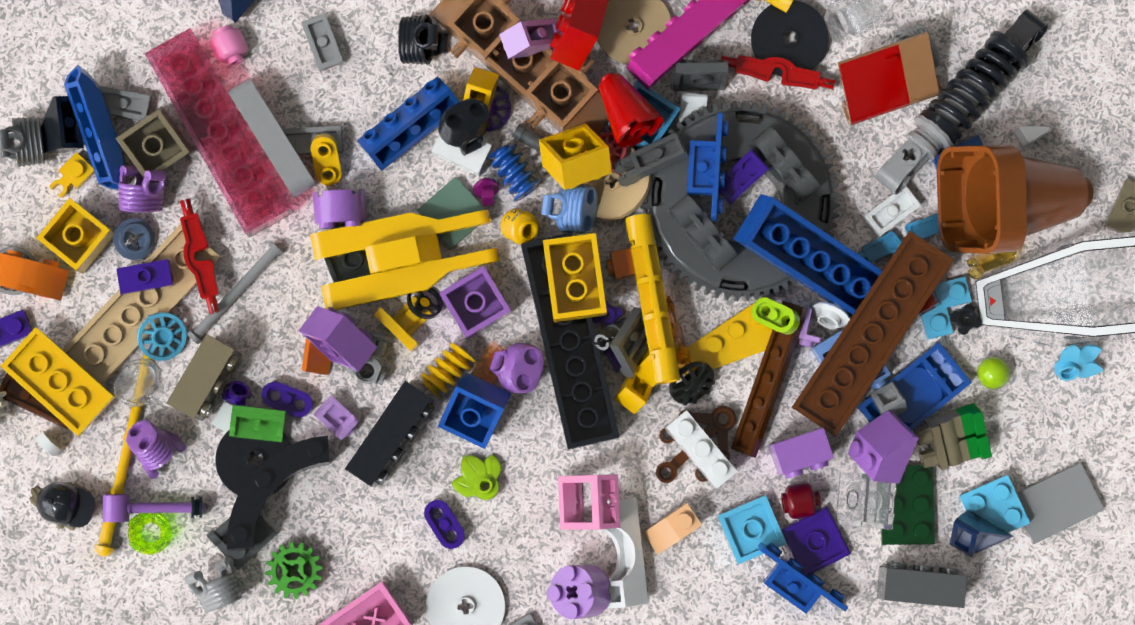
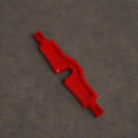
[721,55,836,90]
[180,198,220,315]

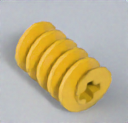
[420,342,477,400]

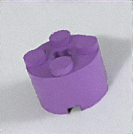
[313,189,367,229]
[547,565,611,619]

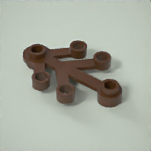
[655,406,736,483]

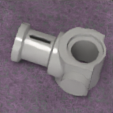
[347,331,392,385]

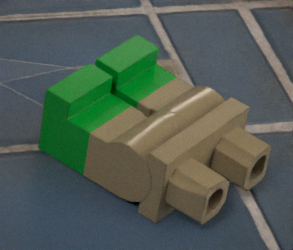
[913,403,992,470]

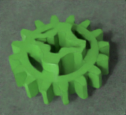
[265,542,324,599]

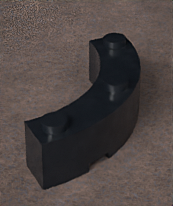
[227,436,329,551]

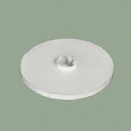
[426,566,505,625]

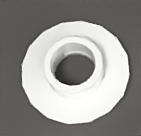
[811,302,850,329]

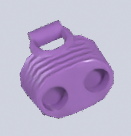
[118,165,166,212]
[489,342,545,394]
[126,420,186,479]

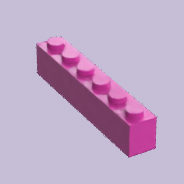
[626,0,751,90]

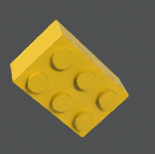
[543,233,607,322]

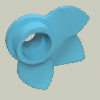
[1054,344,1103,381]

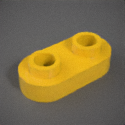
[310,133,342,186]

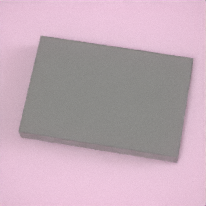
[1017,462,1104,544]

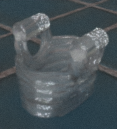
[114,358,166,407]

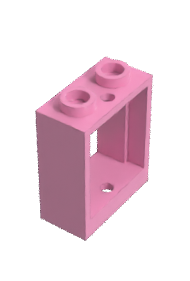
[558,474,620,529]

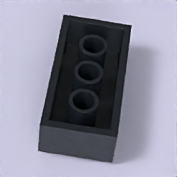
[345,381,435,487]

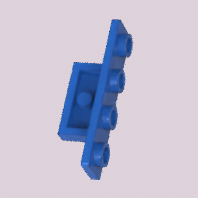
[687,112,728,221]
[758,542,848,614]

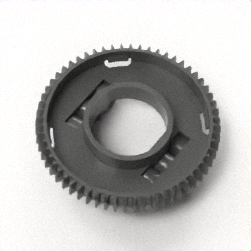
[640,101,840,301]

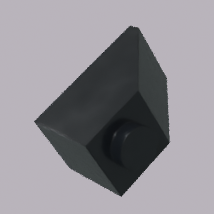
[41,96,84,153]

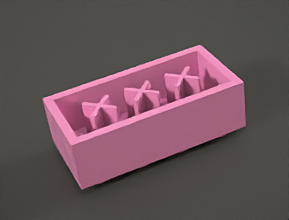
[319,581,413,625]

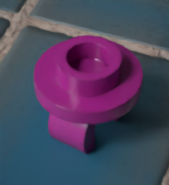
[473,178,499,206]

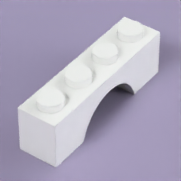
[600,498,648,608]

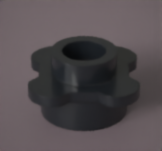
[951,304,982,335]

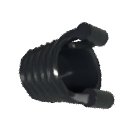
[398,14,448,65]
[438,98,489,156]

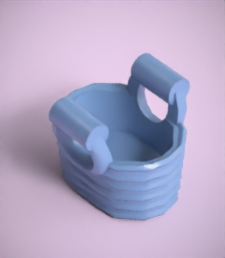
[541,184,598,234]

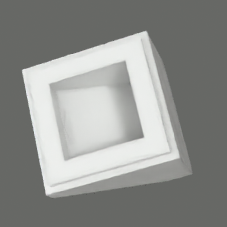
[679,92,708,124]
[1014,126,1051,147]

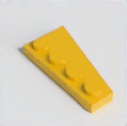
[676,303,773,375]

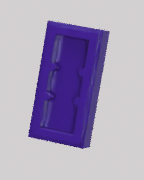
[719,149,770,205]
[116,259,174,295]

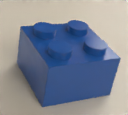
[437,371,511,449]

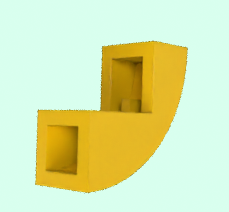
[614,349,677,415]

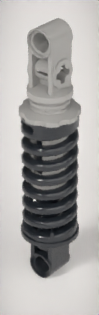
[875,9,1049,195]

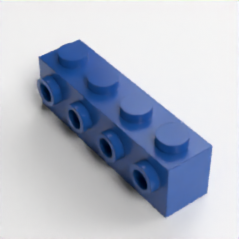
[357,76,459,171]

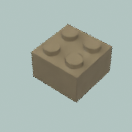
[115,106,192,177]

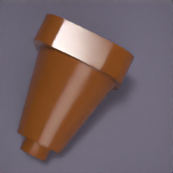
[937,145,1093,254]

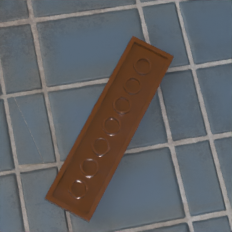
[791,231,954,437]

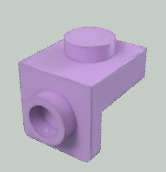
[797,307,821,348]
[314,395,359,440]

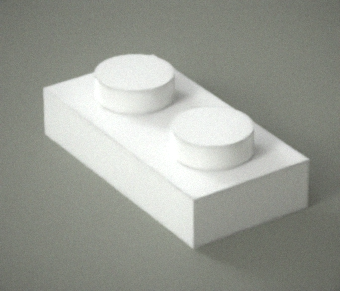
[863,186,921,237]

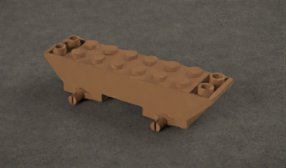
[429,0,609,135]

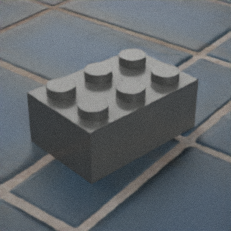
[877,562,967,608]

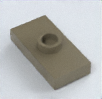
[1104,179,1135,237]

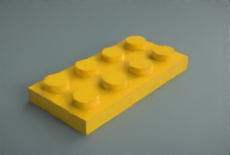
[0,327,115,437]

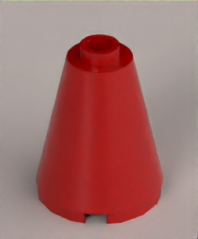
[598,73,663,148]

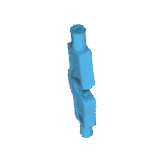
[857,213,939,263]

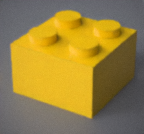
[539,123,612,190]
[36,197,114,274]

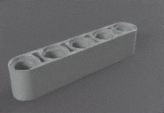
[227,78,316,198]

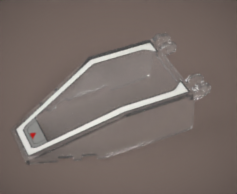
[970,231,1135,348]

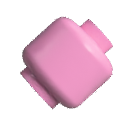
[210,25,249,66]

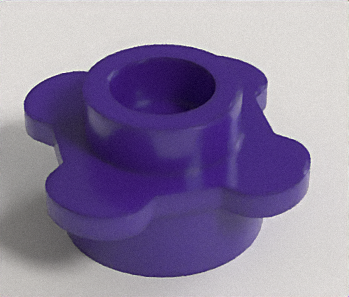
[592,300,622,328]
[222,381,252,406]

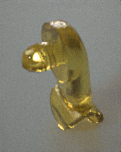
[967,251,1017,279]

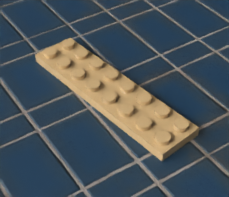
[63,224,221,385]

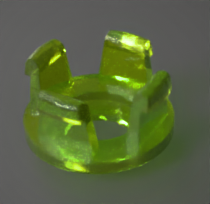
[128,513,172,555]

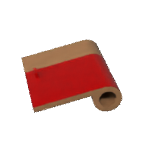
[837,32,942,126]

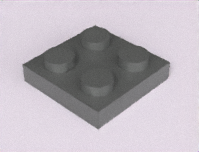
[673,59,728,91]

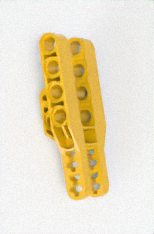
[310,210,500,310]

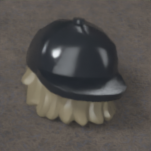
[29,482,95,530]

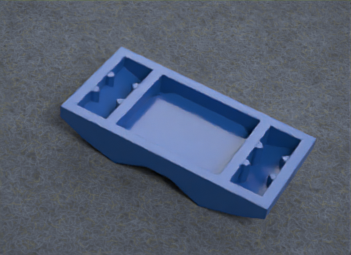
[857,342,972,431]

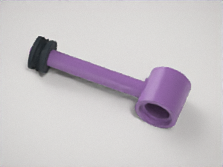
[103,494,205,522]

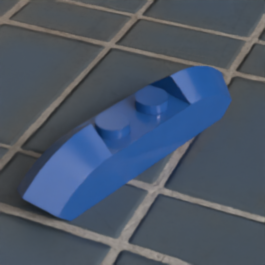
[64,65,125,191]

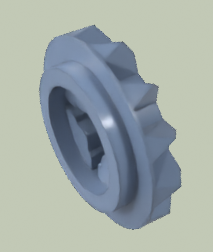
[112,218,155,260]

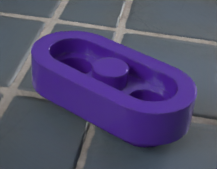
[261,382,313,418]
[424,500,465,549]

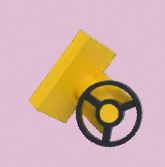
[373,288,443,353]

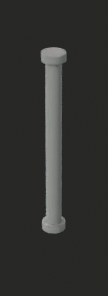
[187,242,283,344]

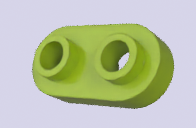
[752,297,800,335]

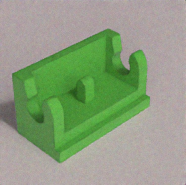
[229,405,286,443]

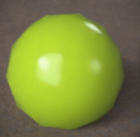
[977,356,1010,390]

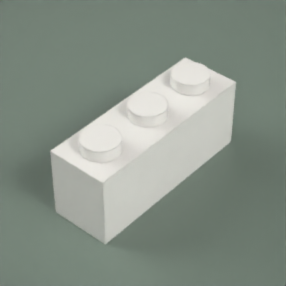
[665,410,738,489]

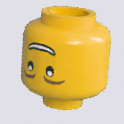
[500,208,539,245]

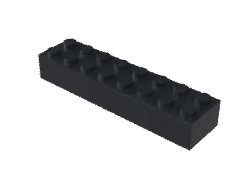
[521,232,620,450]

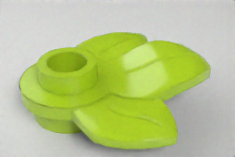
[452,455,501,501]

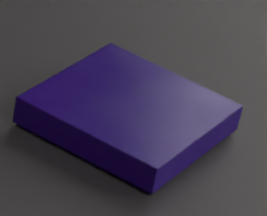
[781,507,851,575]

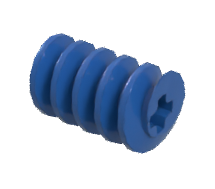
[487,144,540,202]

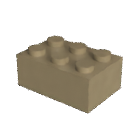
[166,334,242,421]

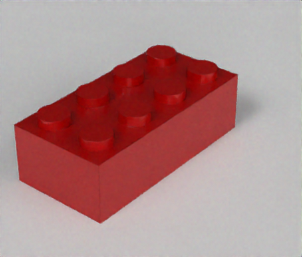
[549,0,609,71]

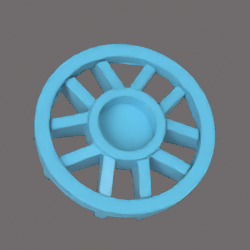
[137,312,187,361]

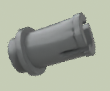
[512,123,545,153]

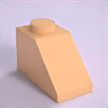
[643,503,702,555]

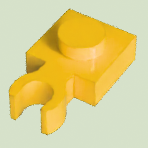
[50,152,95,198]

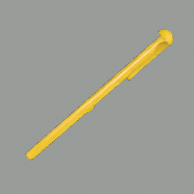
[95,353,154,557]

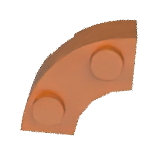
[0,249,69,301]

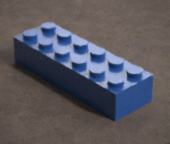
[733,194,882,317]

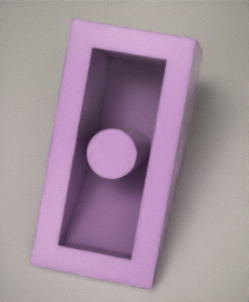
[499,19,559,59]

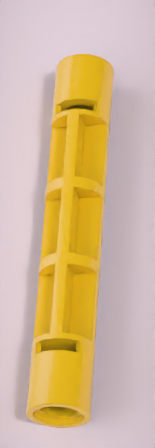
[625,214,681,385]

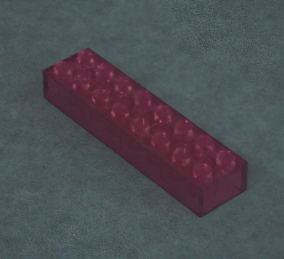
[144,28,295,238]

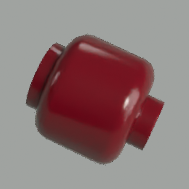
[781,483,821,519]

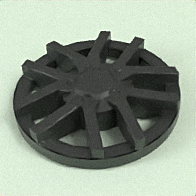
[669,361,715,406]

